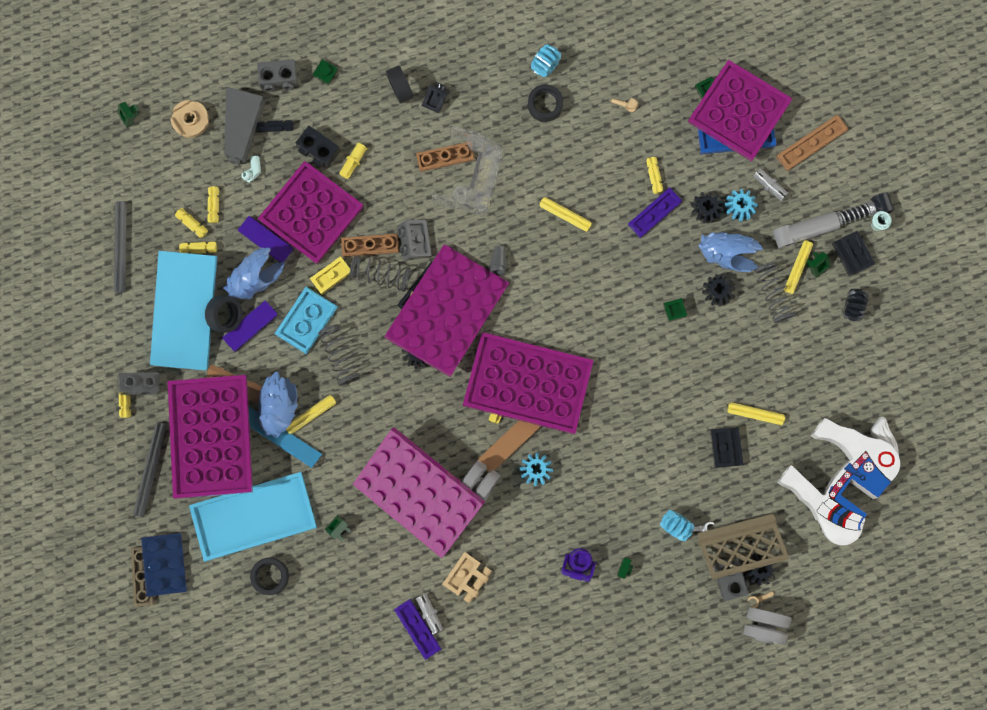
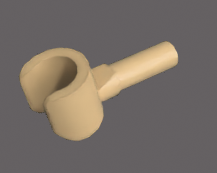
[611,98,638,112]
[747,591,774,608]

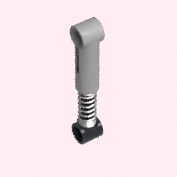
[772,192,895,250]

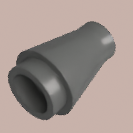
[489,246,507,275]

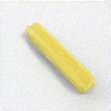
[540,197,592,232]
[784,240,813,294]
[286,395,336,434]
[728,402,785,425]

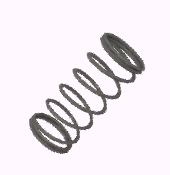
[349,255,411,292]
[754,261,797,323]
[318,324,361,386]

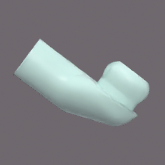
[242,156,261,182]

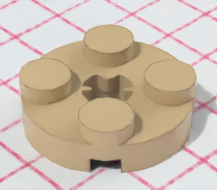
[171,100,209,138]

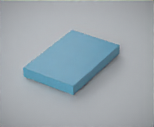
[275,287,338,355]

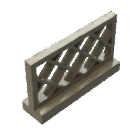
[698,514,789,580]

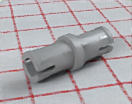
[753,168,789,202]
[416,594,444,635]

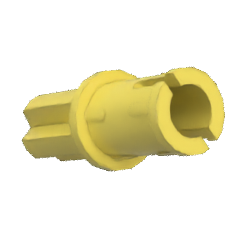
[339,143,367,179]

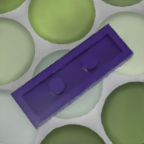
[628,187,682,238]
[237,216,294,263]
[222,300,278,352]
[394,599,442,660]

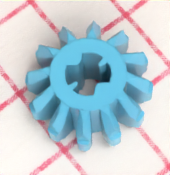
[531,44,561,77]
[725,189,758,222]
[520,453,553,486]
[660,510,694,541]

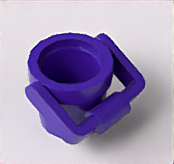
[561,548,596,582]

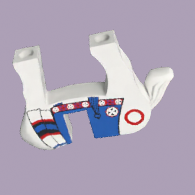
[777,417,900,545]

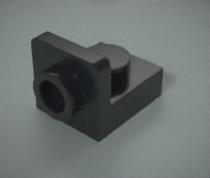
[422,83,450,113]

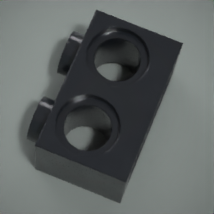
[295,125,341,169]

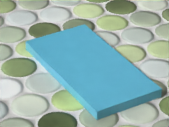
[150,251,217,371]
[189,472,317,562]

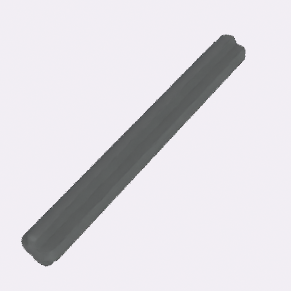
[114,201,127,293]
[133,422,167,517]

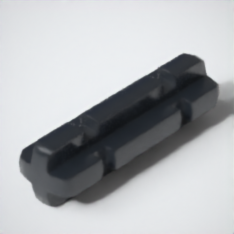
[257,120,294,133]

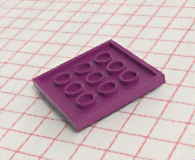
[688,59,792,162]
[257,161,364,265]

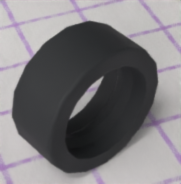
[386,65,413,104]
[528,84,563,122]
[205,295,242,333]
[250,558,289,595]

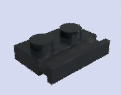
[832,230,875,277]
[710,427,744,469]

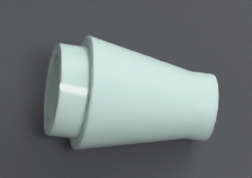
[871,211,892,231]

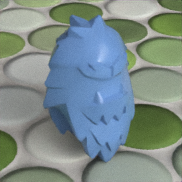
[698,232,763,272]
[223,248,285,299]
[257,372,298,438]

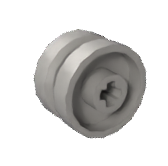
[461,460,501,501]
[742,607,792,645]

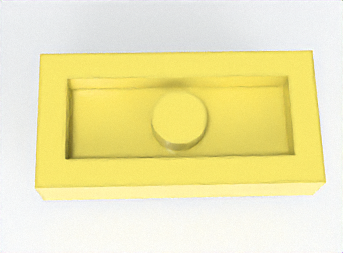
[310,256,350,294]

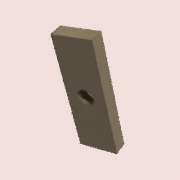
[131,547,155,607]

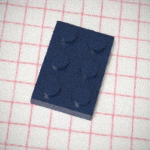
[141,533,187,597]

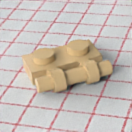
[442,552,492,604]

